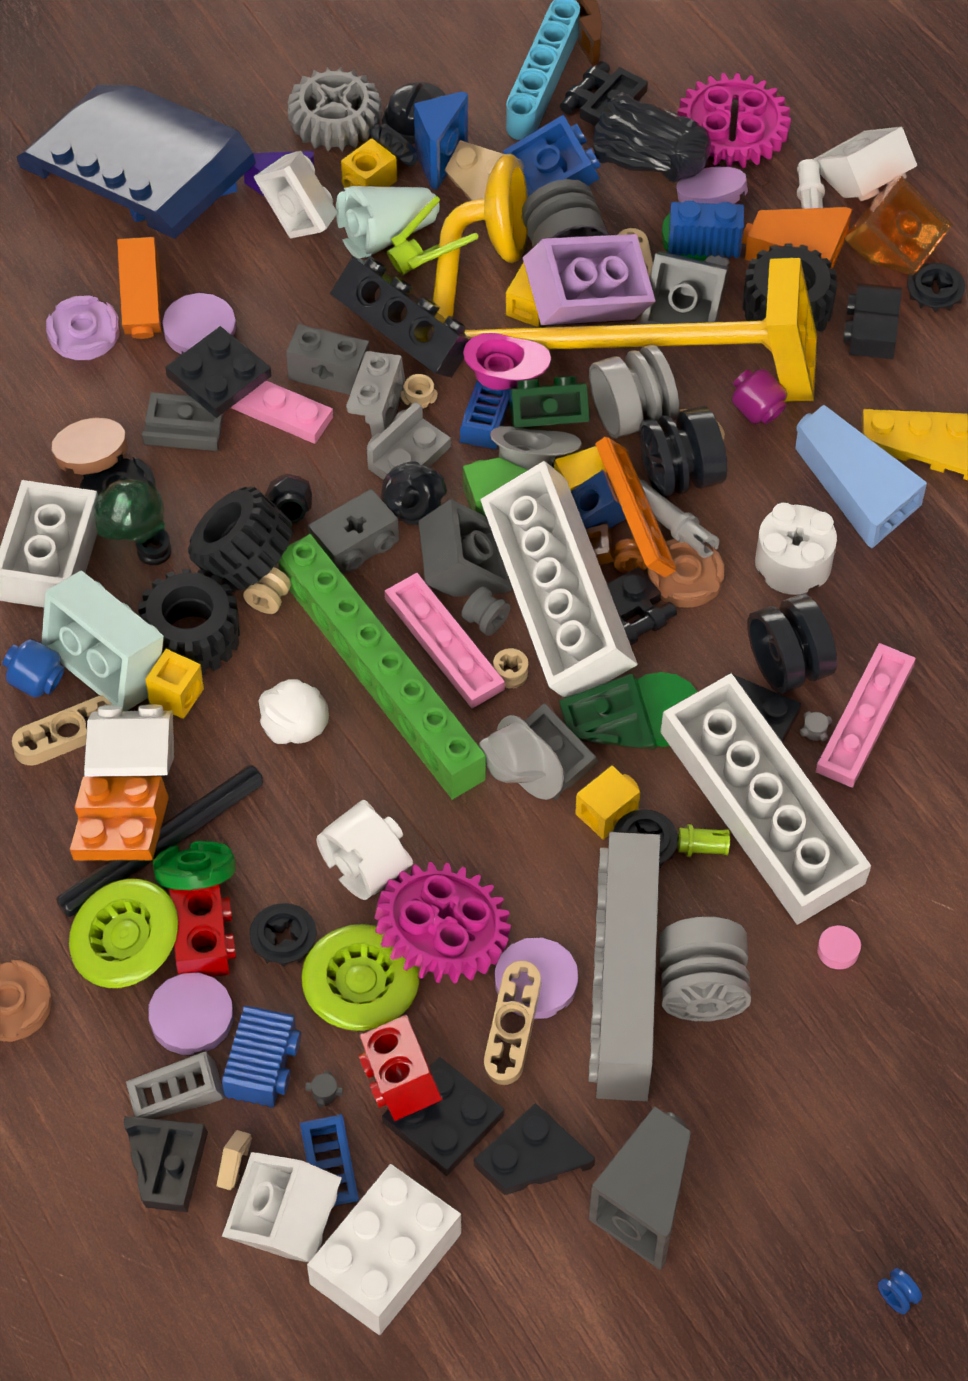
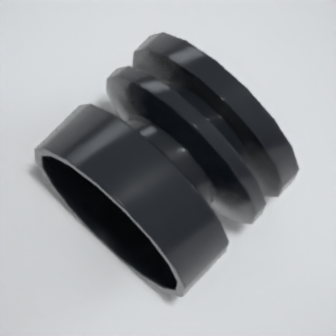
[639,405,727,498]

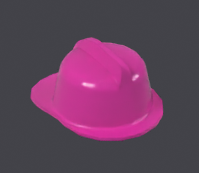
[463,333,551,390]

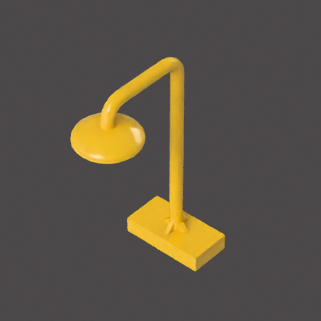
[432,153,817,402]

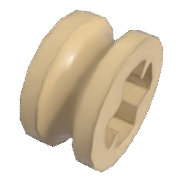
[493,648,528,689]

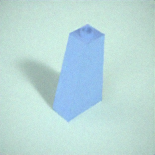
[795,405,927,548]

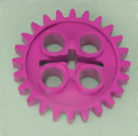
[677,73,791,168]
[374,862,511,983]

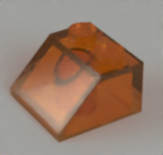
[844,176,953,275]

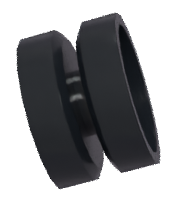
[747,593,837,694]

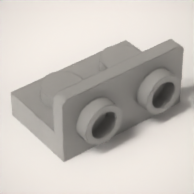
[346,351,405,437]
[367,402,451,480]

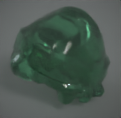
[94,479,166,544]

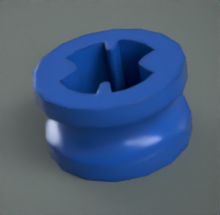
[878,1268,922,1314]

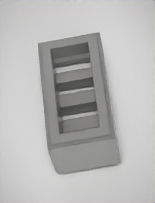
[126,1051,225,1119]

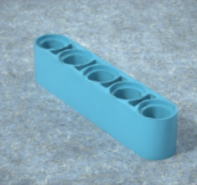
[506,0,580,140]

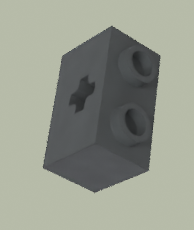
[286,324,369,395]
[308,488,399,574]

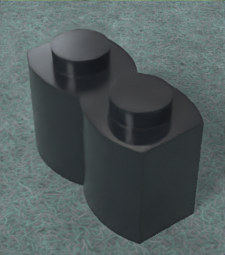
[843,283,902,359]

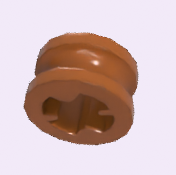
[614,539,647,573]

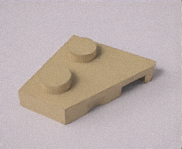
[445,140,524,201]

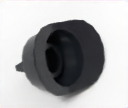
[382,82,445,144]

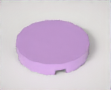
[676,167,748,204]
[162,293,236,354]
[46,296,120,360]
[495,938,578,1019]
[149,973,233,1055]

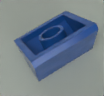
[414,91,468,190]

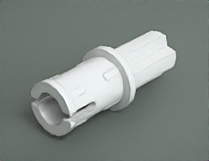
[797,159,825,209]

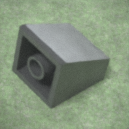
[589,1106,691,1270]

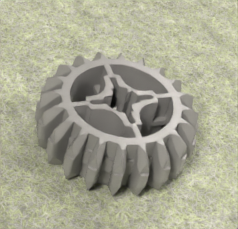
[288,67,381,152]

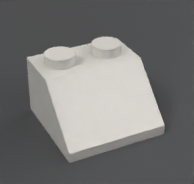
[813,127,917,201]
[254,151,338,239]
[84,704,174,777]
[222,1152,342,1263]

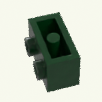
[509,376,590,428]

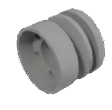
[589,345,679,439]
[659,917,751,1021]

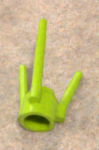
[387,196,479,276]

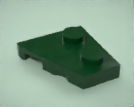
[559,674,658,750]

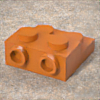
[70,775,169,860]

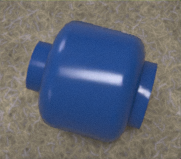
[2,639,65,698]

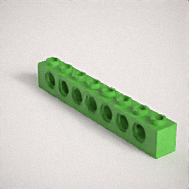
[278,534,486,800]

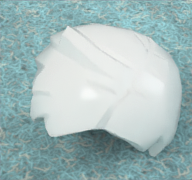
[259,679,329,744]

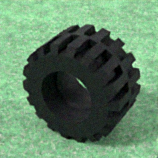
[742,243,838,333]
[188,486,293,592]
[138,569,240,675]

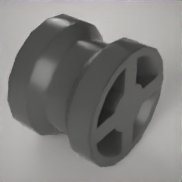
[462,586,511,636]

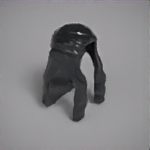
[593,92,711,182]

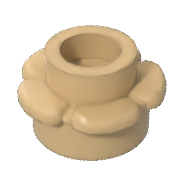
[401,374,438,409]

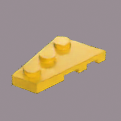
[862,409,968,480]

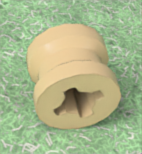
[243,567,291,614]

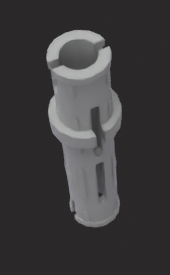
[640,480,719,558]

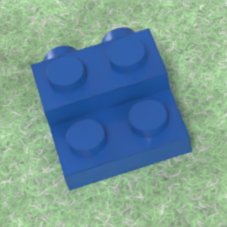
[503,115,601,197]

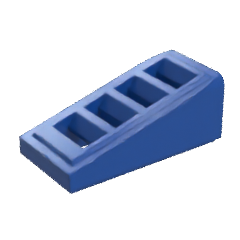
[460,380,513,449]
[300,1114,359,1207]

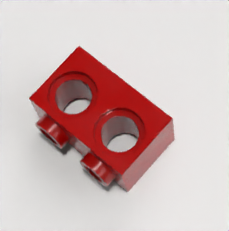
[169,884,236,977]
[358,1015,442,1121]

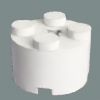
[755,503,837,595]
[316,800,413,900]

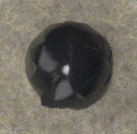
[381,461,447,525]

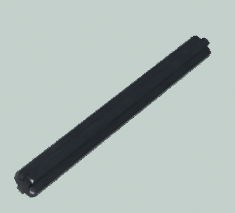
[56,765,263,917]

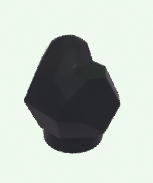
[265,474,312,524]

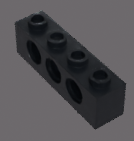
[330,256,471,378]

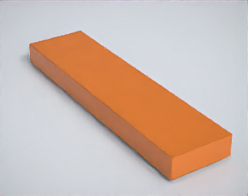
[595,436,676,578]

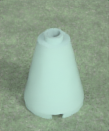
[336,186,440,259]

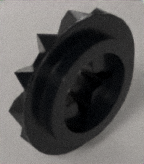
[370,123,419,166]
[906,262,965,313]
[613,809,678,868]
[250,903,317,967]

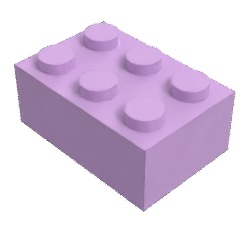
[523,234,655,325]

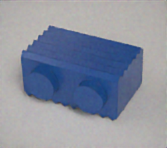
[668,201,744,258]
[222,1005,302,1108]

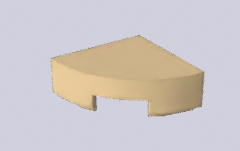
[217,1130,252,1190]

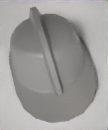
[490,426,581,470]
[479,715,564,800]

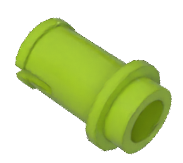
[677,824,730,857]

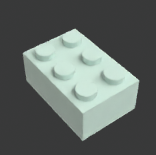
[42,570,164,711]

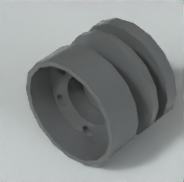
[521,179,609,248]

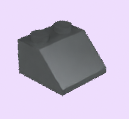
[640,251,731,325]
[419,499,513,597]

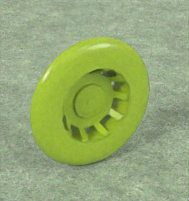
[69,879,178,988]
[302,924,420,1031]

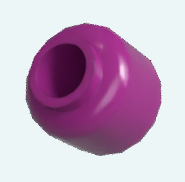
[732,369,787,425]

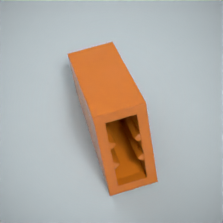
[742,207,852,269]
[117,237,162,339]

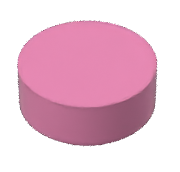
[817,925,861,969]

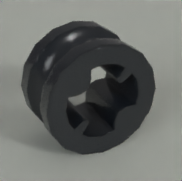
[135,526,171,566]

